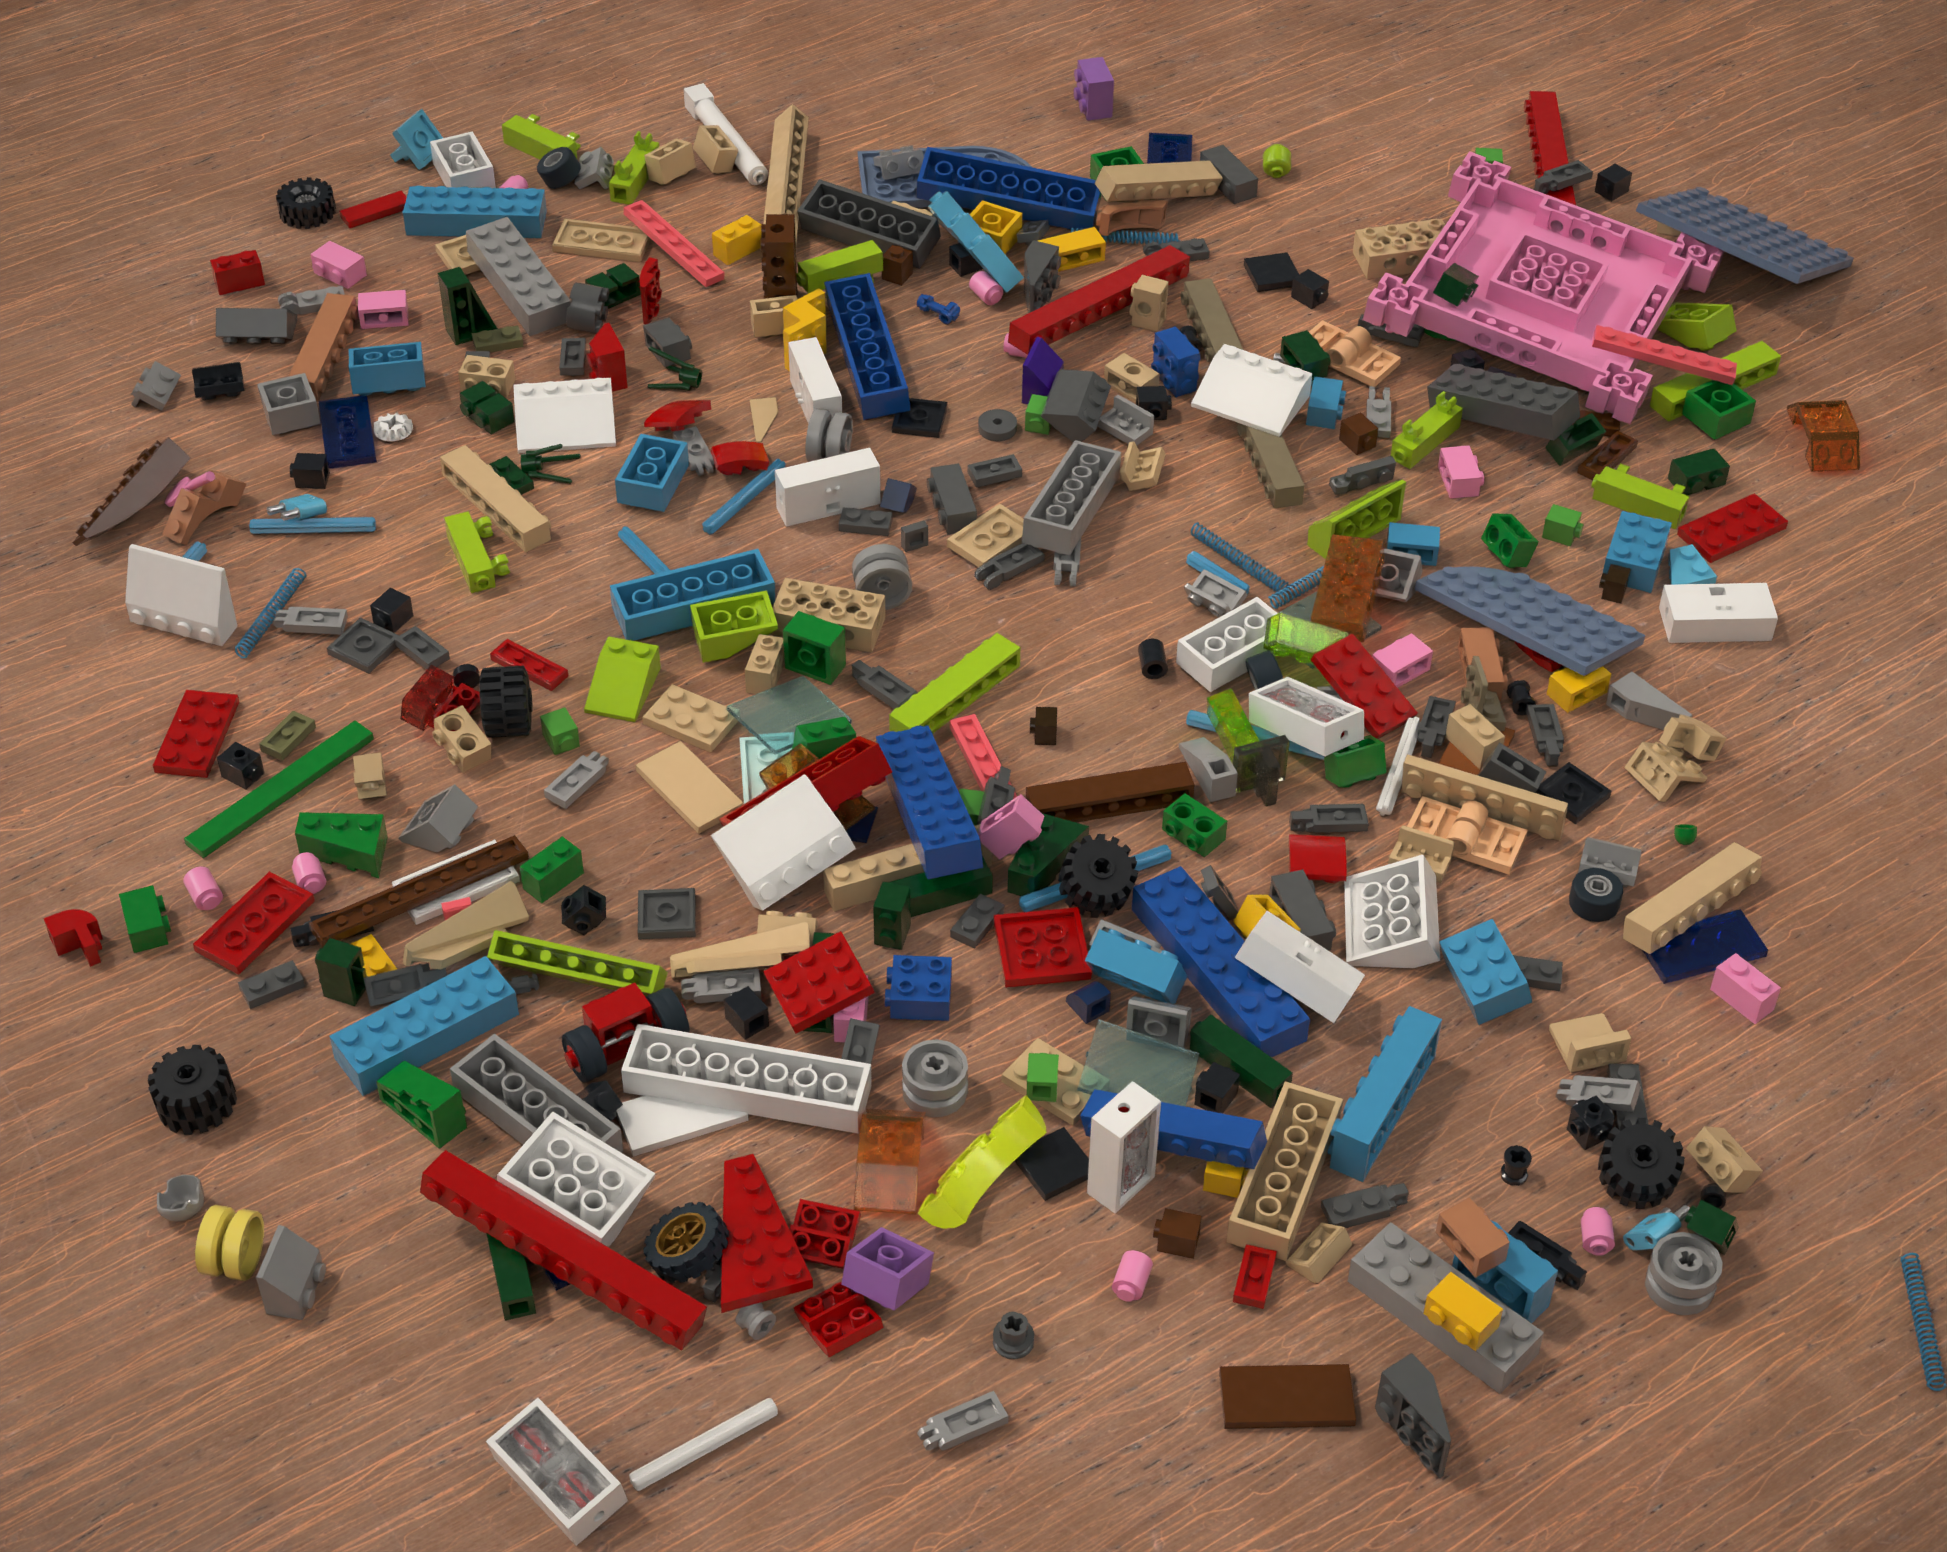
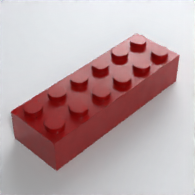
[719,736,892,827]

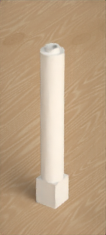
[683,83,768,185]

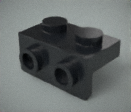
[192,362,245,400]

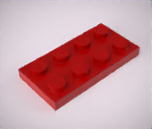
[1677,493,1788,563]
[1311,634,1418,739]
[153,690,240,778]
[193,871,315,975]

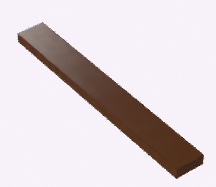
[309,835,529,948]

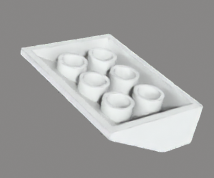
[1191,344,1312,437]
[514,378,616,454]
[125,544,238,646]
[710,774,856,911]
[1344,855,1440,968]
[497,1112,656,1247]

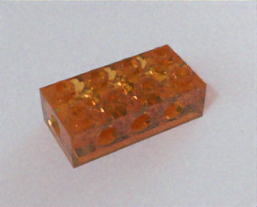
[1311,534,1385,643]

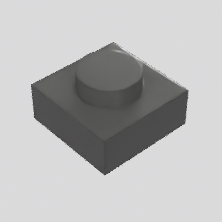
[901,520,928,552]

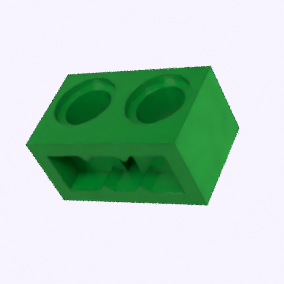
[1481,513,1539,568]
[1162,793,1228,857]

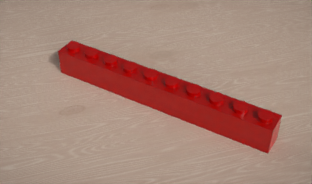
[1524,91,1576,205]
[1008,245,1190,355]
[420,1150,707,1351]

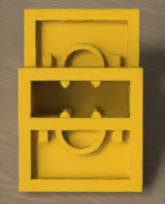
[783,288,827,372]

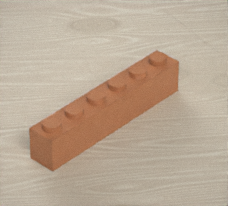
[288,293,359,402]

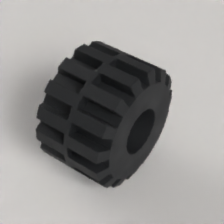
[479,665,533,738]
[1058,834,1138,918]
[148,1045,237,1135]
[1598,1118,1685,1209]

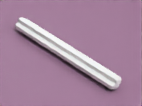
[1376,716,1421,816]
[629,1398,778,1491]

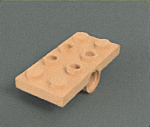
[1309,320,1401,387]
[1407,796,1528,875]

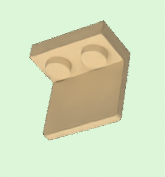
[1624,742,1707,802]
[1549,1013,1631,1073]

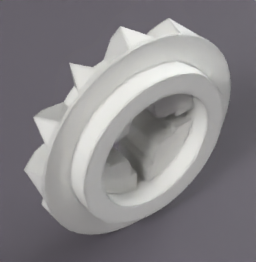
[374,412,413,442]

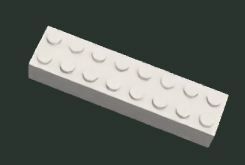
[621,1024,872,1133]

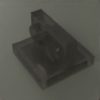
[1233,735,1290,807]

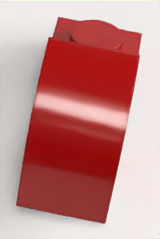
[43,909,103,967]

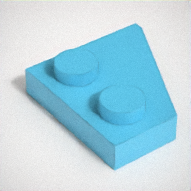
[1668,544,1717,585]

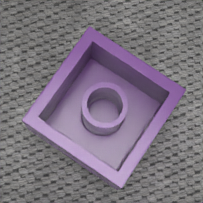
[1074,57,1114,121]
[842,1227,934,1311]

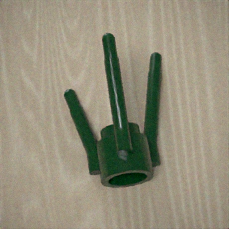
[647,346,703,391]
[521,444,581,484]

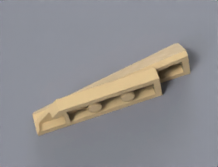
[403,881,529,970]
[670,922,810,979]

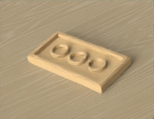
[552,219,651,262]
[636,741,744,834]

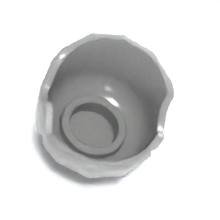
[157,1175,205,1222]

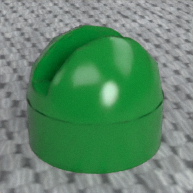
[1674,824,1697,845]

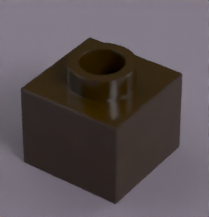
[1599,564,1631,604]
[1030,707,1057,745]

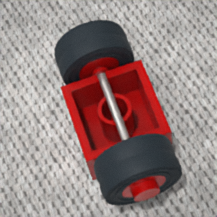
[562,982,690,1083]

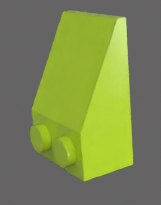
[1658,302,1737,351]
[690,590,778,663]
[584,636,661,722]

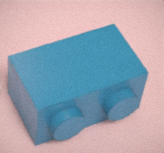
[1306,377,1346,429]
[1386,522,1440,566]

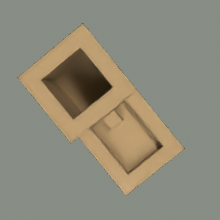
[1659,714,1727,761]
[353,752,387,799]

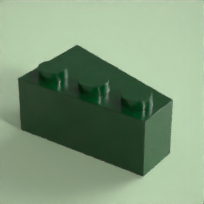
[437,267,498,345]
[1007,813,1089,896]

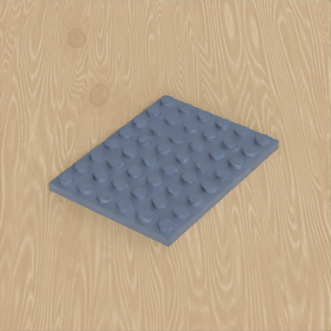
[1636,187,1854,284]

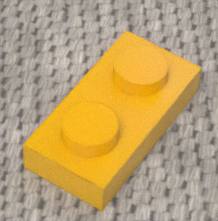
[351,934,397,976]

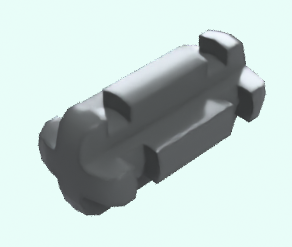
[505,973,539,994]

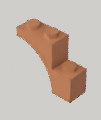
[1096,199,1167,236]
[162,470,246,545]

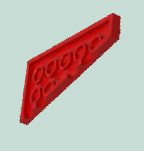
[721,1154,813,1313]

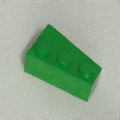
[295,812,388,878]
[376,1061,467,1149]

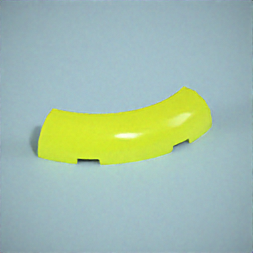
[918,1095,1047,1229]

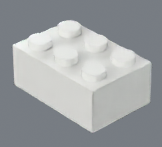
[430,131,496,188]

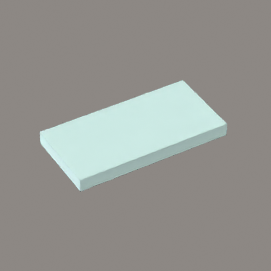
[740,734,797,804]

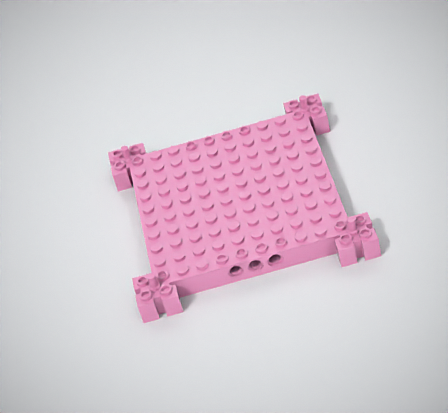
[1363,151,1724,424]

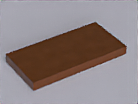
[1219,1364,1356,1429]

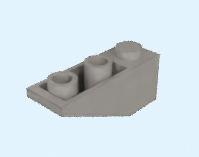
[1606,671,1692,730]
[1179,737,1238,802]

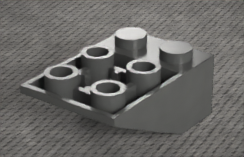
[1024,240,1061,313]
[1375,1353,1452,1478]

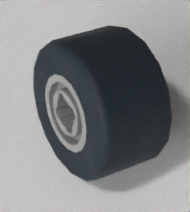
[537,147,581,189]
[1246,650,1283,690]
[1569,868,1623,922]

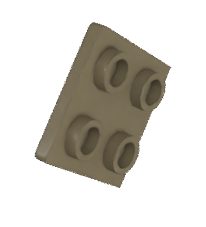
[1461,656,1506,731]

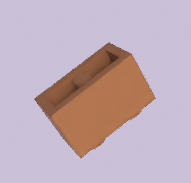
[1435,1197,1510,1278]

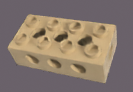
[1353,219,1445,279]
[772,578,885,652]

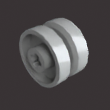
[805,409,853,462]
[852,544,912,610]
[902,1039,968,1117]
[1645,1232,1723,1315]

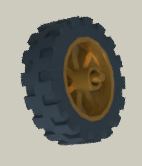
[643,1202,729,1283]

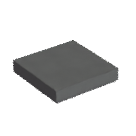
[327,618,400,674]
[638,888,696,940]

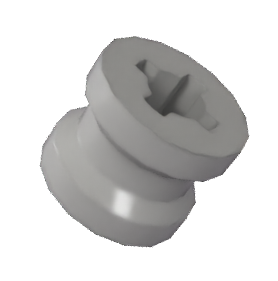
[735,1303,776,1340]

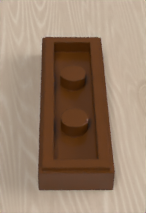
[1577,431,1638,481]

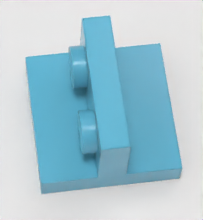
[390,109,443,170]

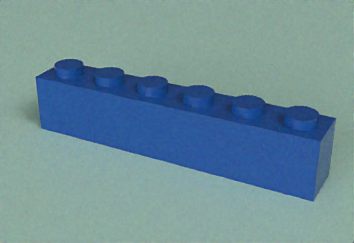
[1080,1089,1267,1169]

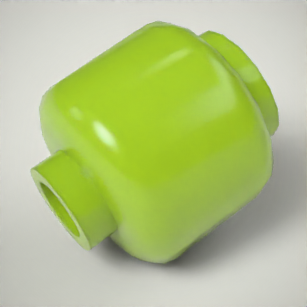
[1263,144,1291,178]

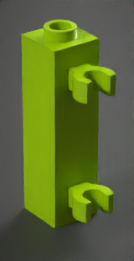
[502,114,581,160]
[609,131,659,205]
[796,240,883,294]
[1391,391,1463,469]
[1591,464,1689,529]
[444,511,510,593]

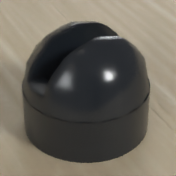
[1700,1183,1726,1209]

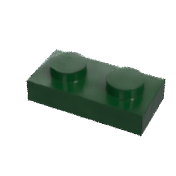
[489,456,534,495]

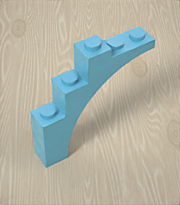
[927,191,1024,293]

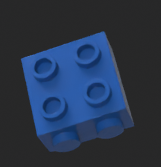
[1151,326,1201,397]
[885,955,952,1021]

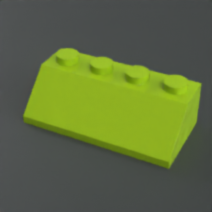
[1307,479,1406,561]

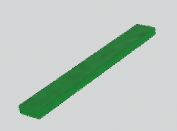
[184,720,374,859]

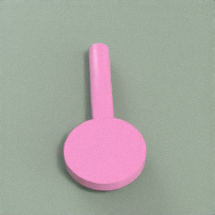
[165,471,215,507]

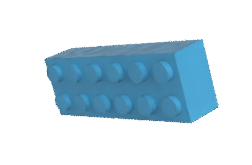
[403,185,547,238]
[610,549,775,641]
[329,956,519,1096]
[1328,1006,1442,1182]

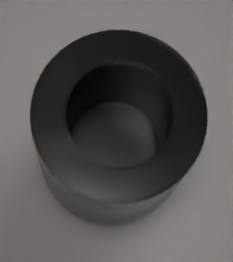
[1138,638,1168,679]

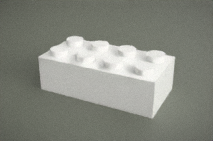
[1176,597,1292,692]

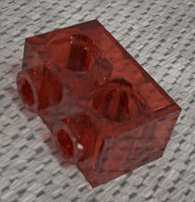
[400,665,454,731]

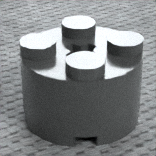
[566,282,609,334]

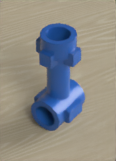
[917,294,960,324]

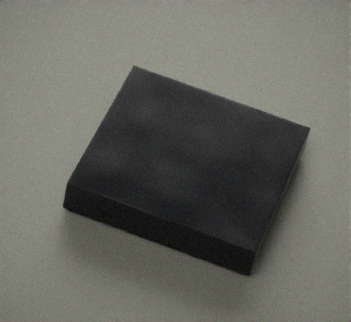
[1243,252,1299,292]
[892,398,948,438]
[1535,762,1612,824]
[1015,1127,1089,1201]

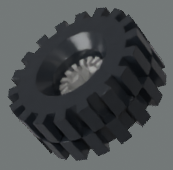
[276,177,336,229]

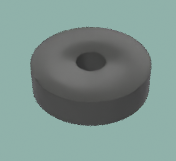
[978,409,1017,441]

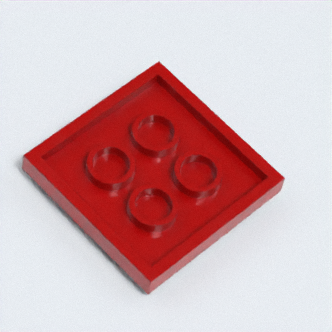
[994,907,1092,988]
[763,931,875,1034]

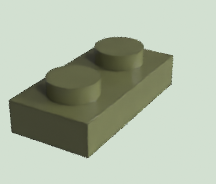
[472,325,524,353]
[259,711,316,761]

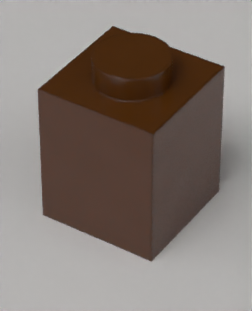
[882,245,913,286]
[1339,412,1378,455]
[1153,1208,1202,1259]

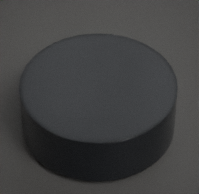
[453,664,480,688]

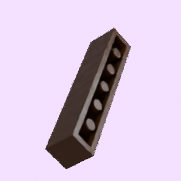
[1026,762,1195,823]

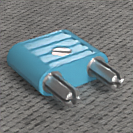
[266,494,327,521]
[1623,1205,1690,1250]

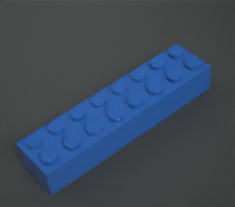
[917,147,1102,230]
[824,273,910,420]
[876,725,983,879]
[1132,866,1310,1057]

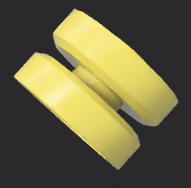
[195,1205,264,1281]

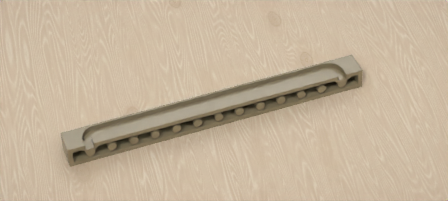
[1180,278,1304,508]

